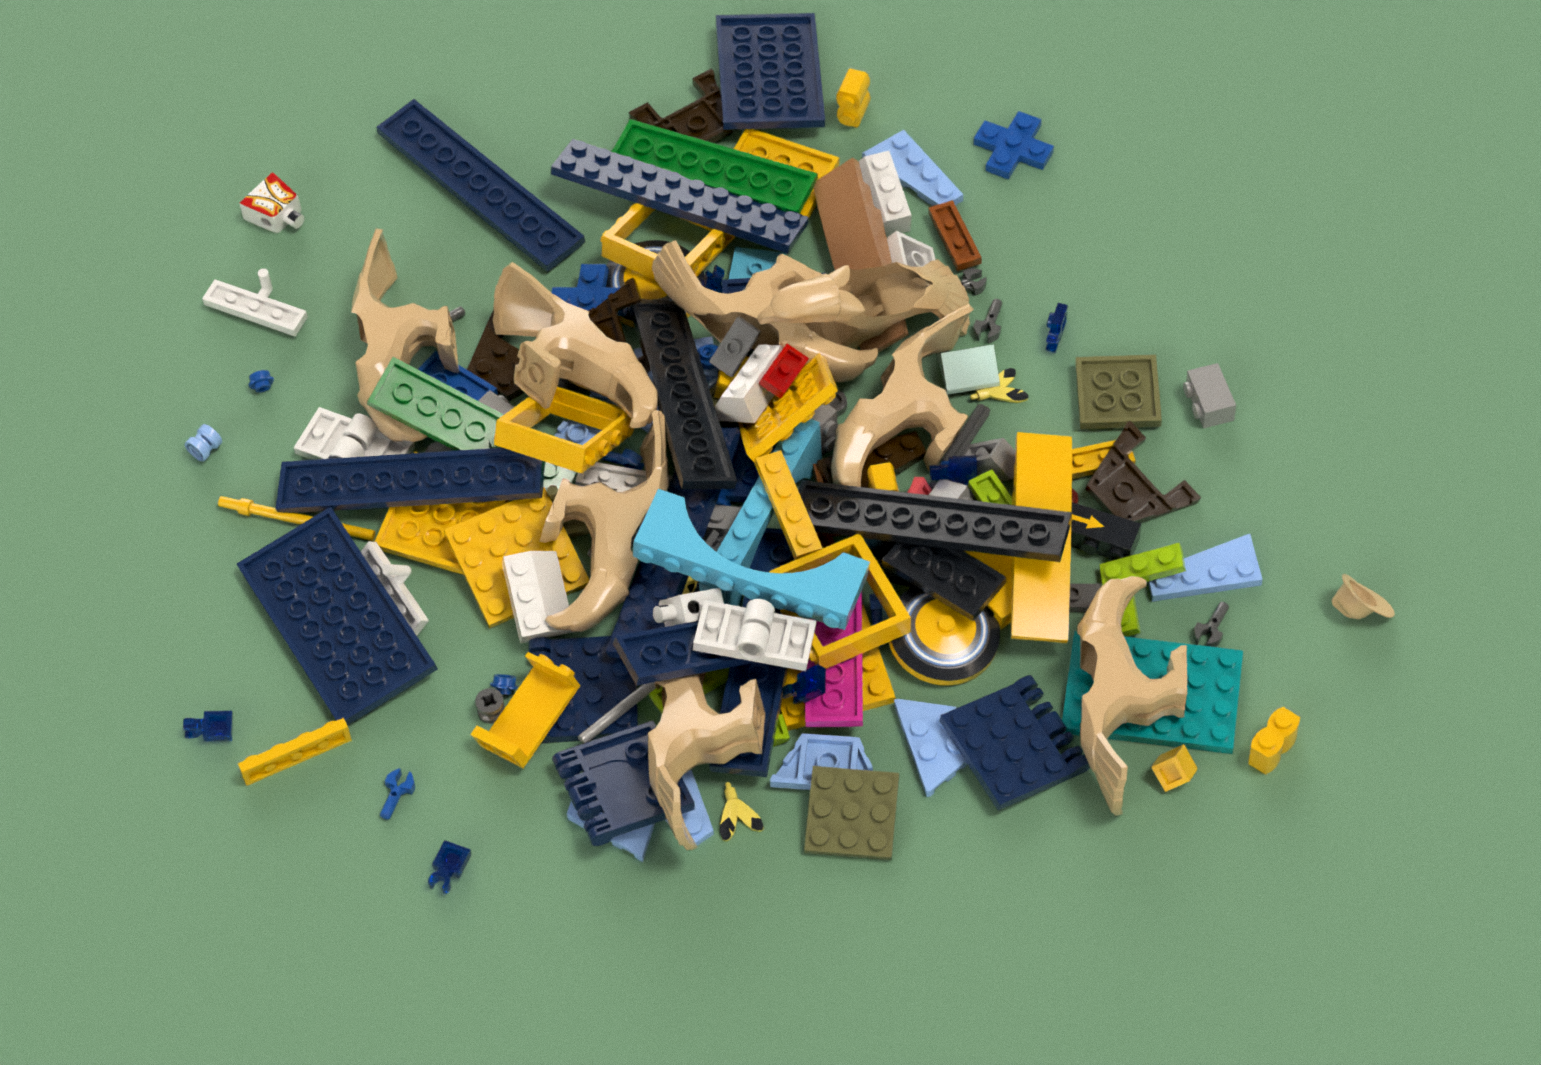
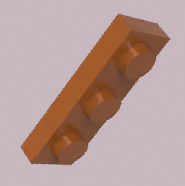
[929,200,982,271]

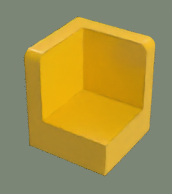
[1151,744,1197,792]

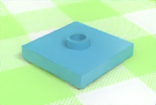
[729,247,787,279]

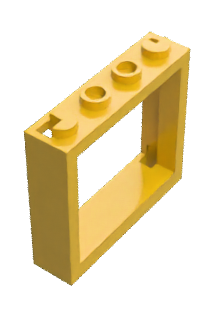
[600,203,735,280]
[494,387,634,474]
[769,534,911,672]

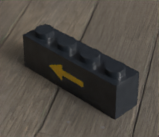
[1071,502,1141,561]

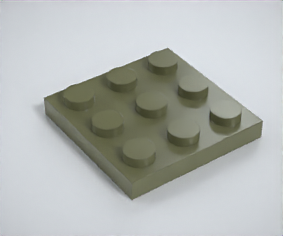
[1075,355,1162,429]
[804,766,899,860]

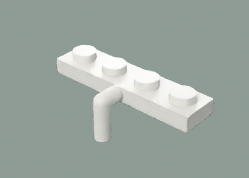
[202,269,308,337]
[575,462,673,492]
[361,541,429,636]

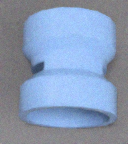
[184,424,223,462]

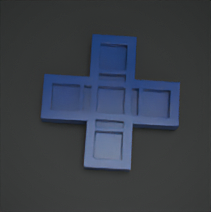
[974,111,1054,180]
[552,264,627,316]

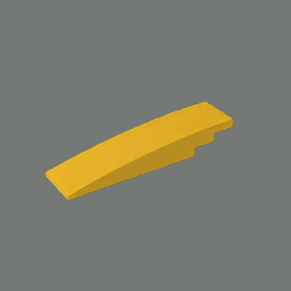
[1011,432,1072,643]

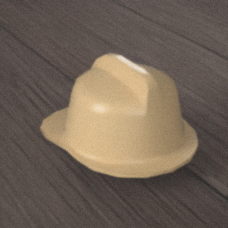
[1332,574,1395,620]

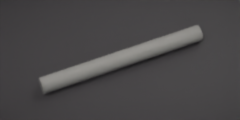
[578,682,656,744]

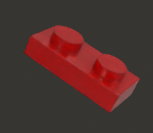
[758,343,809,399]

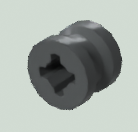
[475,688,505,724]

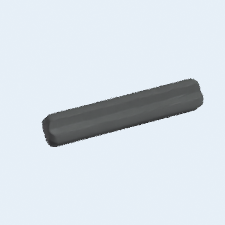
[942,404,990,463]

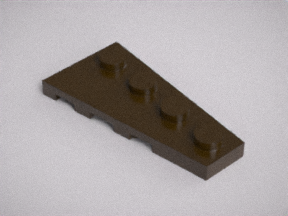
[816,431,926,488]

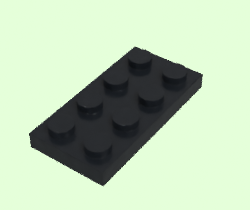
[882,542,1006,622]

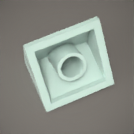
[937,345,1000,395]

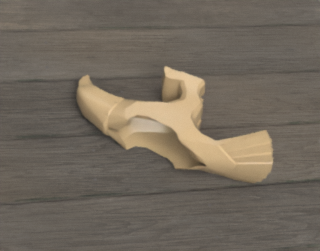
[351,229,459,442]
[652,240,878,383]
[758,259,970,350]
[493,262,658,428]
[831,304,974,487]
[539,410,669,632]
[1077,576,1187,816]
[648,672,765,850]

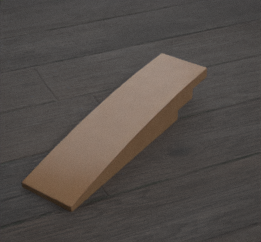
[814,157,908,353]

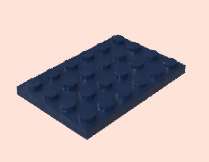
[716,13,825,130]

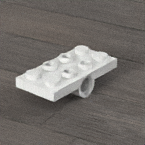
[294,407,415,460]
[693,599,816,671]

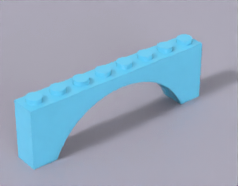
[699,419,822,607]
[633,489,870,630]

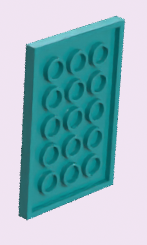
[1062,631,1243,754]

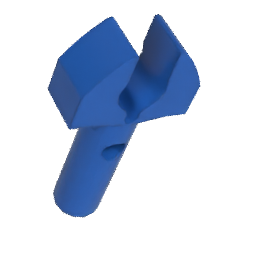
[601,448,644,470]
[869,594,886,647]
[380,768,415,820]

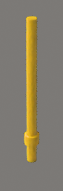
[218,496,376,541]

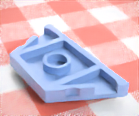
[894,699,968,797]
[770,733,873,790]

